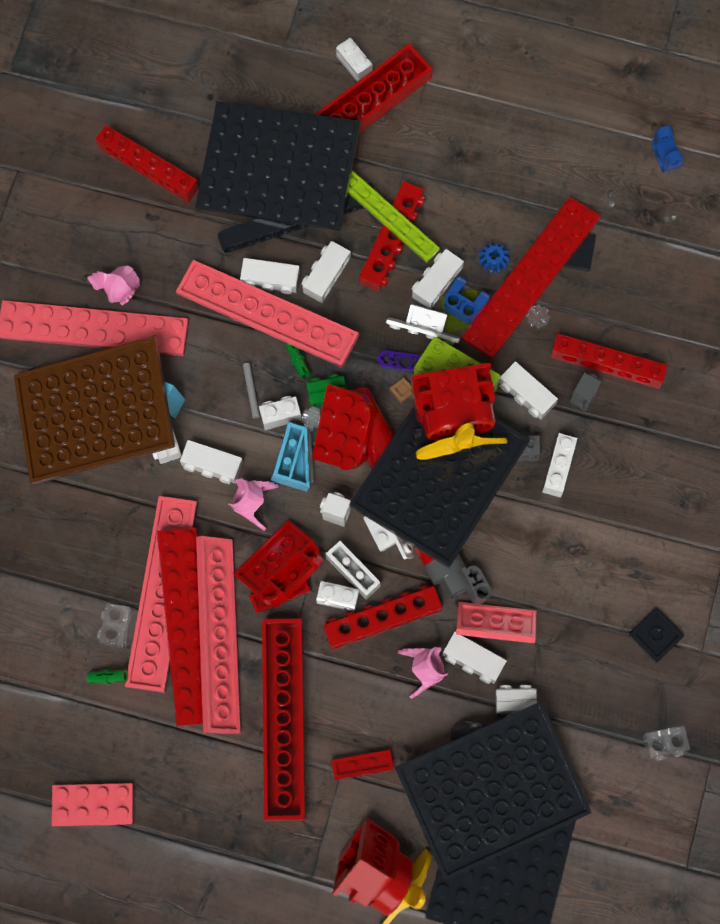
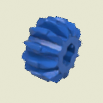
[478,242,510,274]

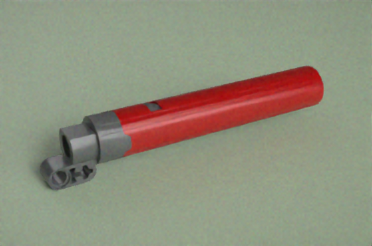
[353,387,492,604]

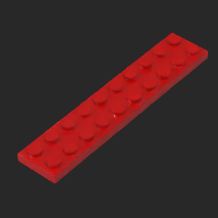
[461,197,601,359]
[157,528,203,727]

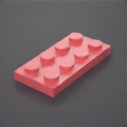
[456,602,537,643]
[52,783,133,827]

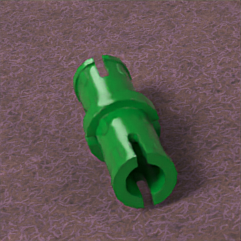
[285,343,311,379]
[87,669,128,685]

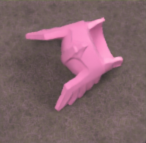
[87,266,140,305]
[228,478,279,531]
[398,647,448,699]

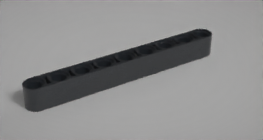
[217,183,375,253]

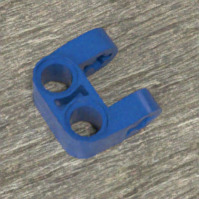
[652,126,684,172]
[444,276,491,324]

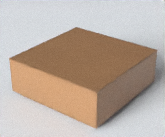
[389,377,412,404]

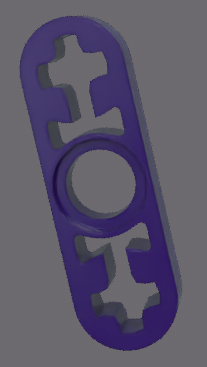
[378,350,422,372]

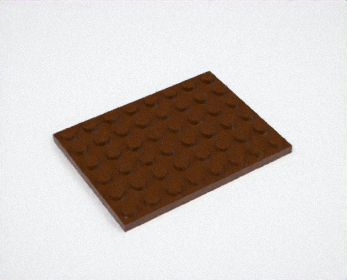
[14,336,175,484]

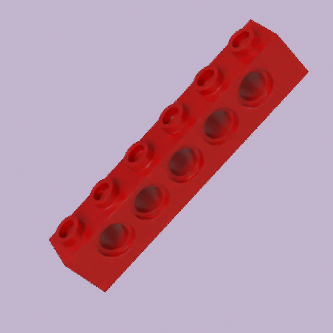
[95,125,199,203]
[359,181,425,292]
[550,333,668,389]
[323,585,442,650]

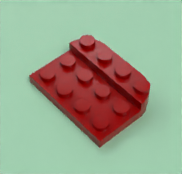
[312,384,377,470]
[233,520,323,607]

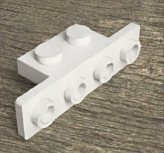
[386,304,461,345]
[363,516,415,559]

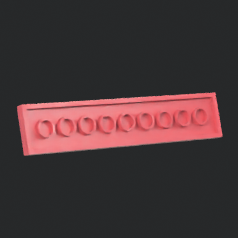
[176,260,359,368]
[0,300,188,356]
[125,496,197,693]
[196,536,240,734]

